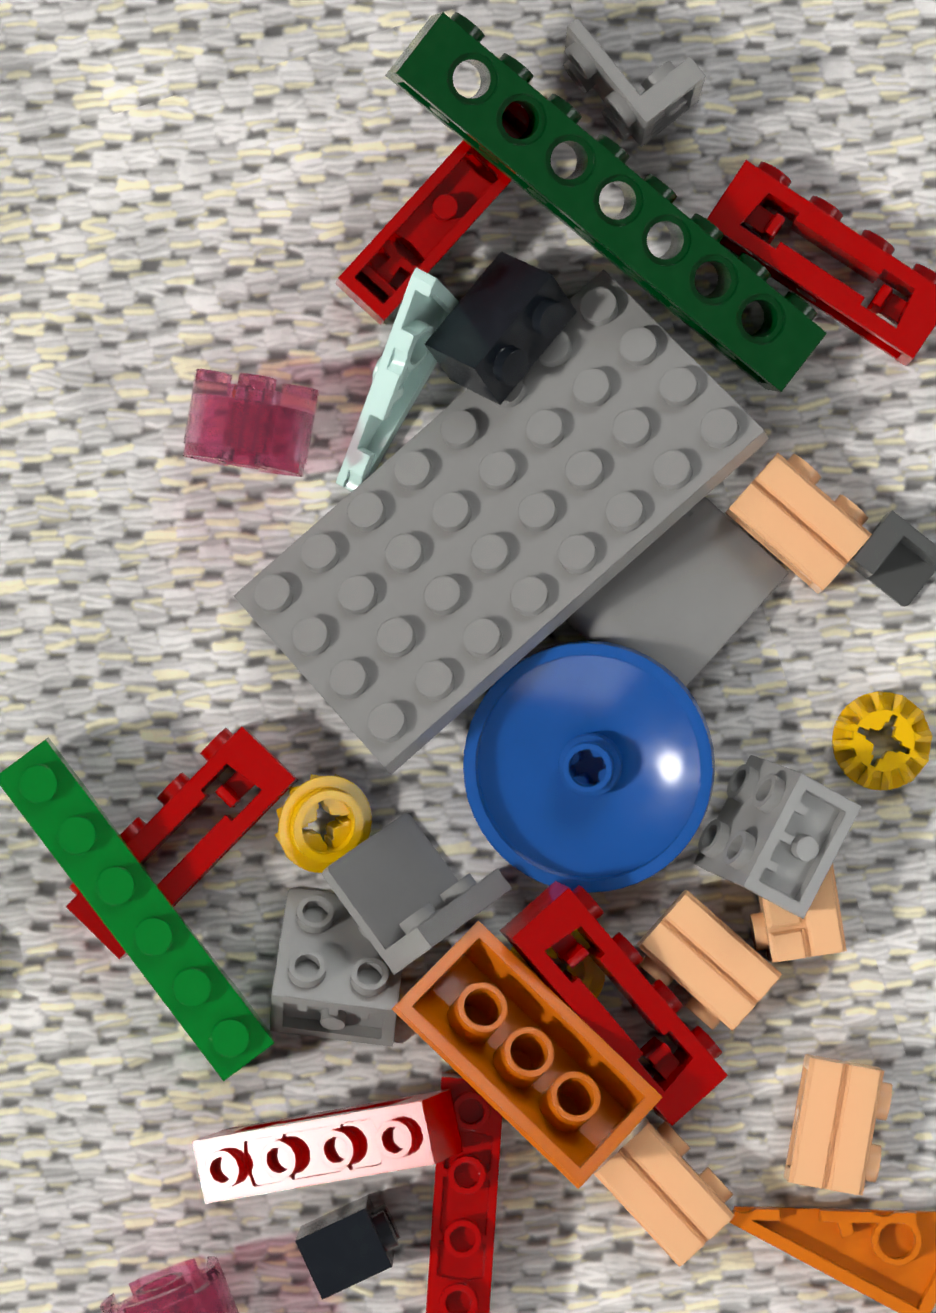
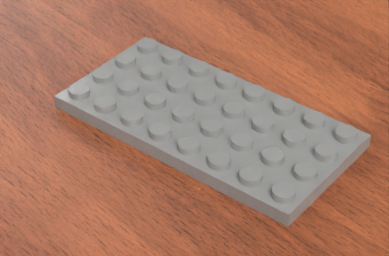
[234,269,769,775]

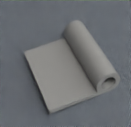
[565,497,789,687]

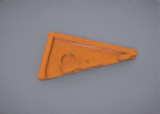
[729,1206,936,1313]

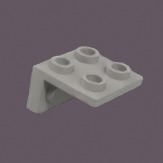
[563,19,706,147]
[694,755,862,919]
[322,813,512,975]
[270,888,403,1047]

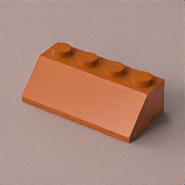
[392,920,663,1189]

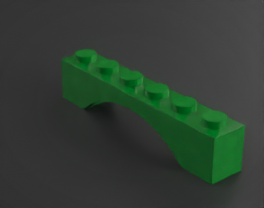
[0,737,274,1081]

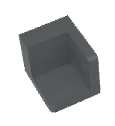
[847,510,936,607]

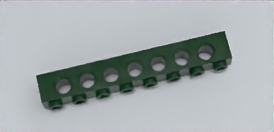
[385,12,827,392]

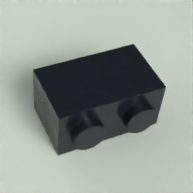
[425,251,577,405]
[295,1194,400,1300]

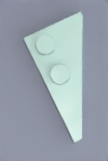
[336,267,459,492]

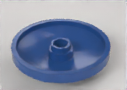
[463,641,715,893]

